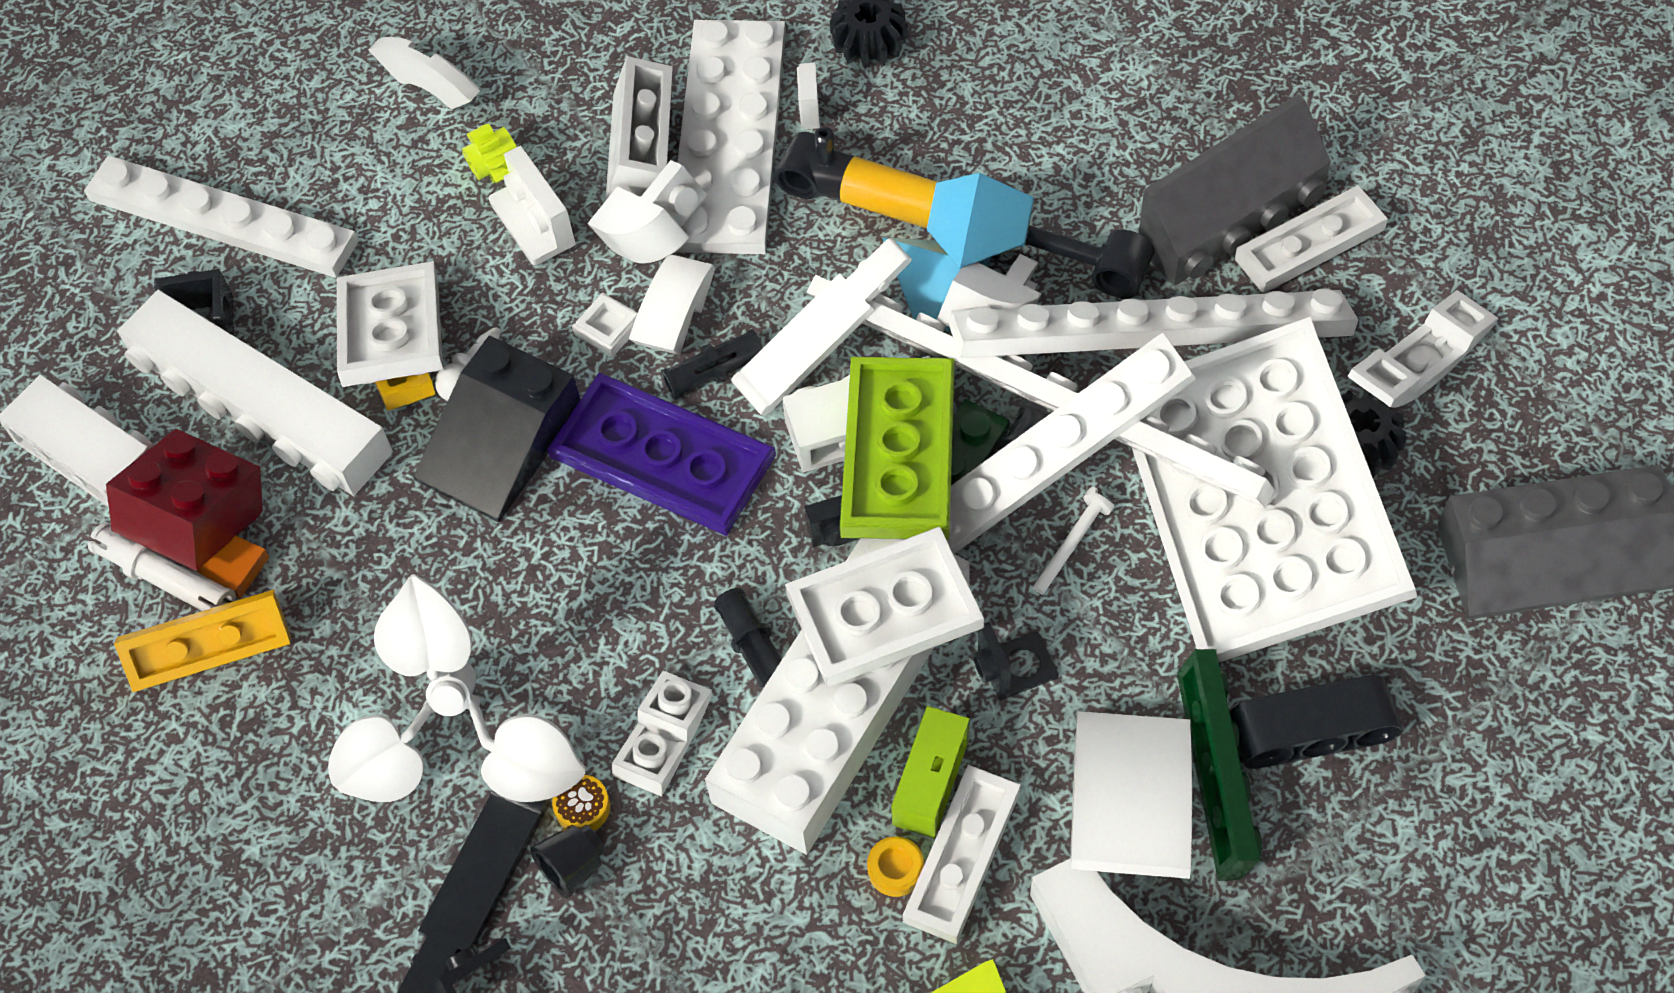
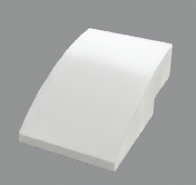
[1071,711,1192,879]

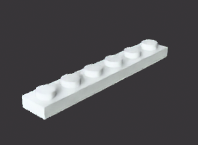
[84,155,359,278]
[946,332,1197,554]

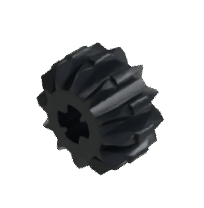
[830,0,908,69]
[1342,389,1407,478]

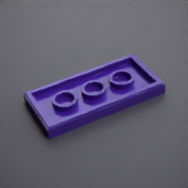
[547,372,776,536]

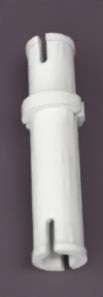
[88,522,236,611]

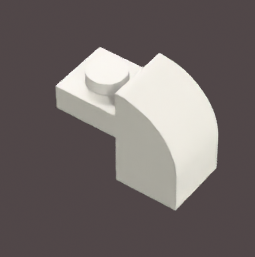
[587,160,707,263]
[937,254,1041,327]

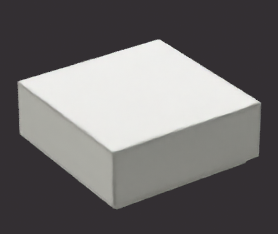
[797,63,820,129]
[572,293,638,357]

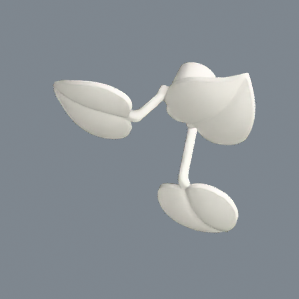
[328,574,586,802]

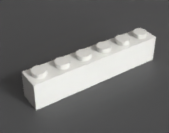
[117,290,393,496]

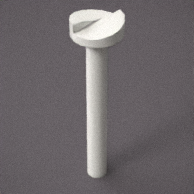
[1032,487,1114,595]

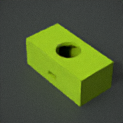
[891,706,970,839]

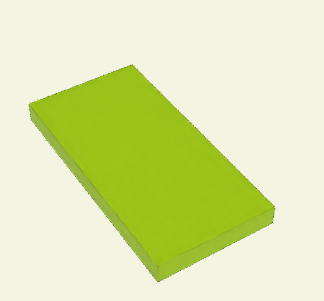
[840,357,954,540]

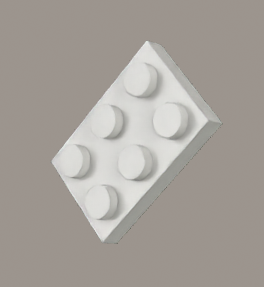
[337,261,443,387]
[785,527,984,687]

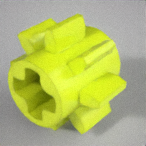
[461,123,517,184]

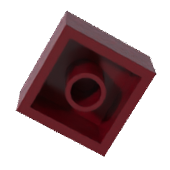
[106,428,263,571]

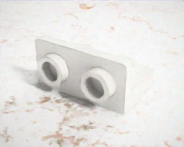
[489,145,576,265]

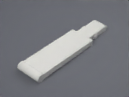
[731,238,912,417]

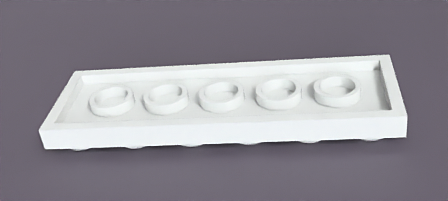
[675,20,786,254]

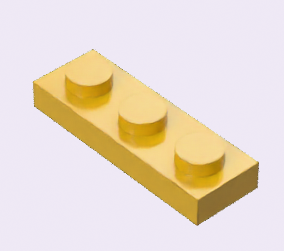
[114,589,291,692]

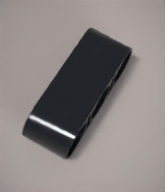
[1229,675,1403,769]

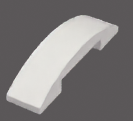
[1348,290,1498,408]

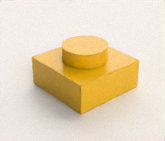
[374,372,435,411]

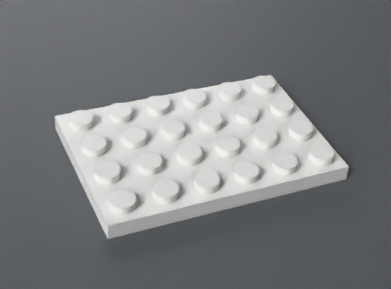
[1132,317,1417,662]

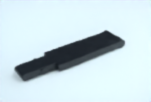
[397,790,549,993]

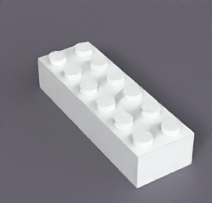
[705,538,970,855]

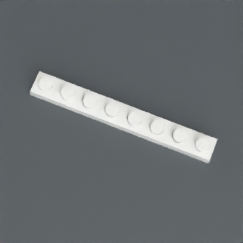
[950,289,1358,358]

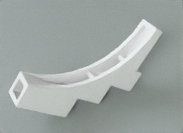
[1030,858,1426,993]

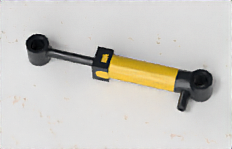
[774,127,1154,299]

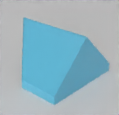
[927,173,1034,268]
[882,237,991,333]

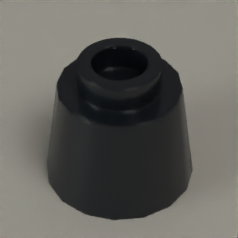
[530,825,605,899]

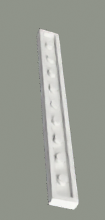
[806,275,1275,508]

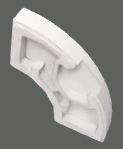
[368,37,480,109]

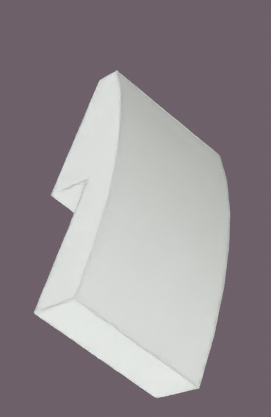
[629,255,716,355]
[612,671,712,797]

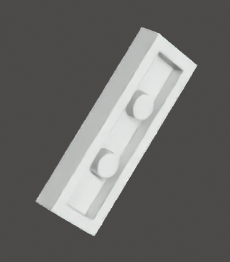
[1235,185,1388,294]
[902,765,1021,944]

